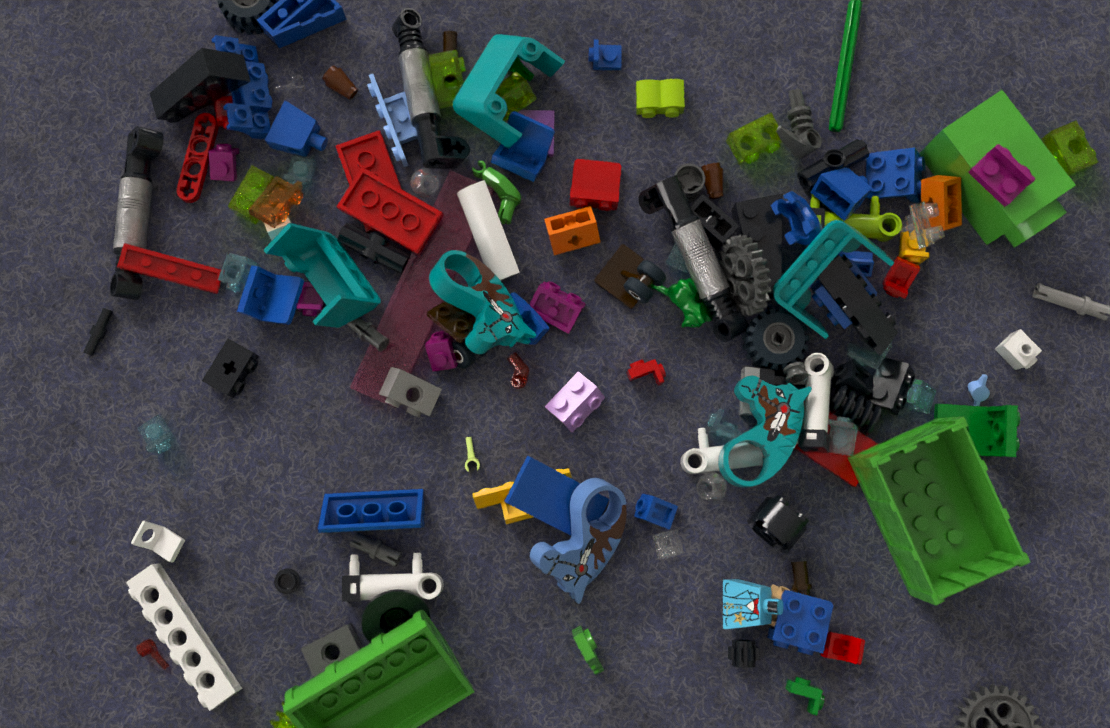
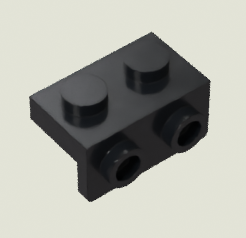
[864,356,915,415]

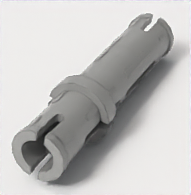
[1032,283,1110,321]

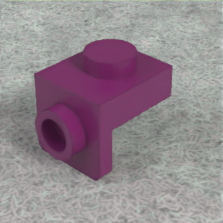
[209,143,239,181]
[297,282,324,317]
[425,331,458,371]

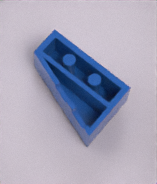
[257,0,347,48]

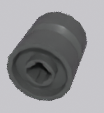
[674,163,705,203]

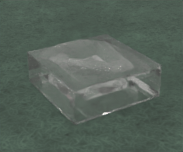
[652,529,683,560]

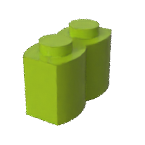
[636,79,685,118]

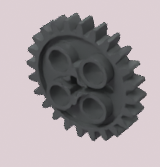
[719,235,771,316]
[954,684,1042,728]

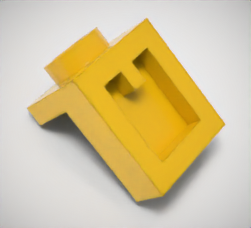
[899,230,929,265]

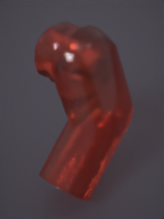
[507,352,530,389]

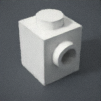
[995,329,1042,370]

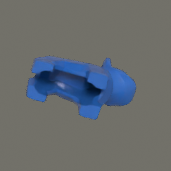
[771,191,823,246]

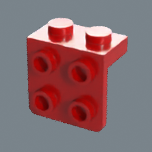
[570,159,621,211]

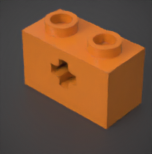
[921,175,962,230]
[544,206,601,255]

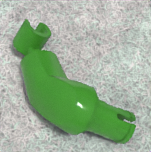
[472,160,521,225]

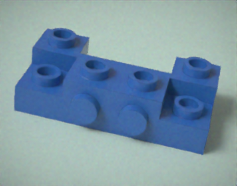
[212,35,272,139]

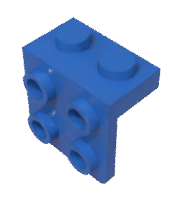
[491,111,555,182]
[866,147,925,203]
[810,258,877,329]
[237,266,304,325]
[767,590,833,656]

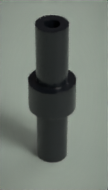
[83,308,113,356]

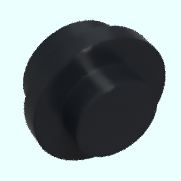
[274,568,300,594]

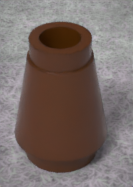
[322,65,359,100]
[701,163,724,199]

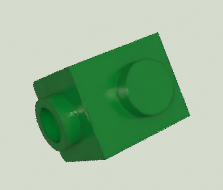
[785,676,824,716]

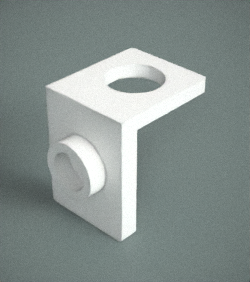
[131,521,185,563]

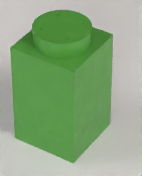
[920,90,1075,248]

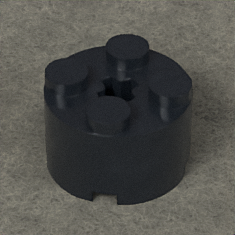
[747,495,809,554]

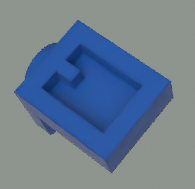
[589,39,621,70]
[634,494,678,530]

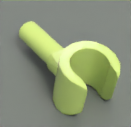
[465,437,480,472]

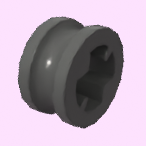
[783,362,808,384]

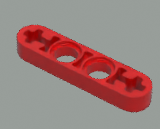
[176,113,219,203]

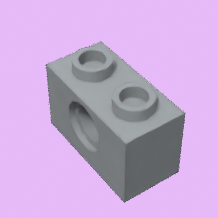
[379,367,442,418]

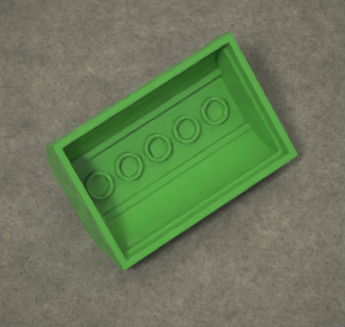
[283,610,474,728]

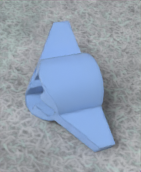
[968,374,990,406]

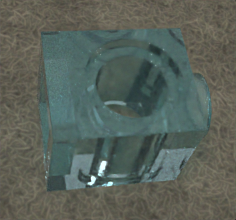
[218,252,260,293]

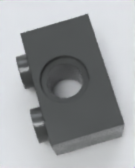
[301,623,363,677]

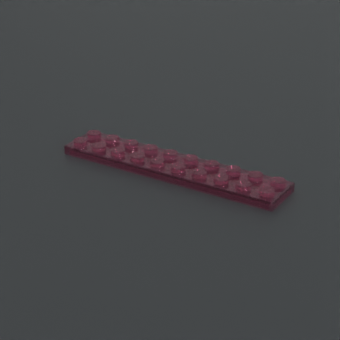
[350,170,494,408]

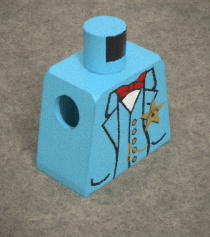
[723,579,784,629]

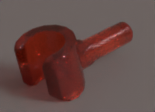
[136,639,169,670]

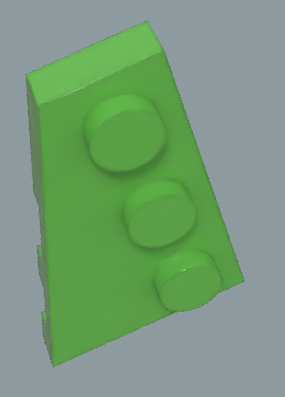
[572,625,604,675]

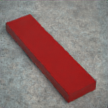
[117,243,224,294]

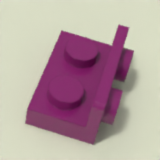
[968,144,1036,207]
[529,281,586,334]

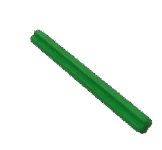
[829,0,862,132]

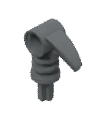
[776,88,822,159]

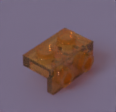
[249,176,303,228]

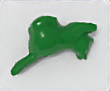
[651,278,713,328]

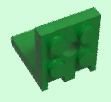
[934,404,1020,457]

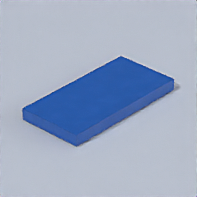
[504,456,609,535]

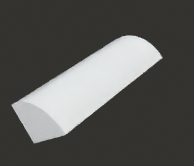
[457,180,519,281]

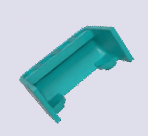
[453,34,565,149]
[773,220,894,339]
[264,223,381,328]

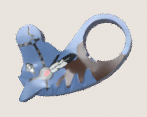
[530,478,627,604]

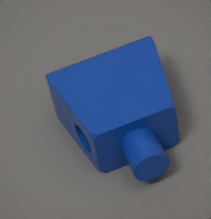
[265,100,328,157]
[810,168,871,221]

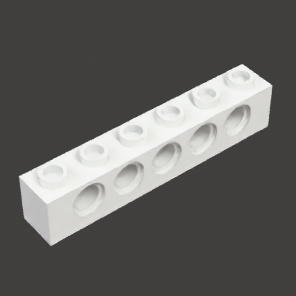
[126,563,242,711]

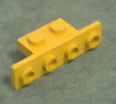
[472,468,572,524]

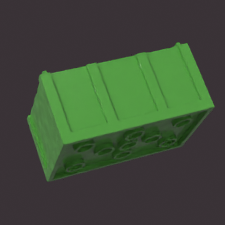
[848,417,1030,606]

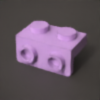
[545,372,605,432]

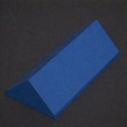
[318,489,425,533]

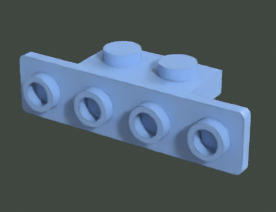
[367,74,418,167]

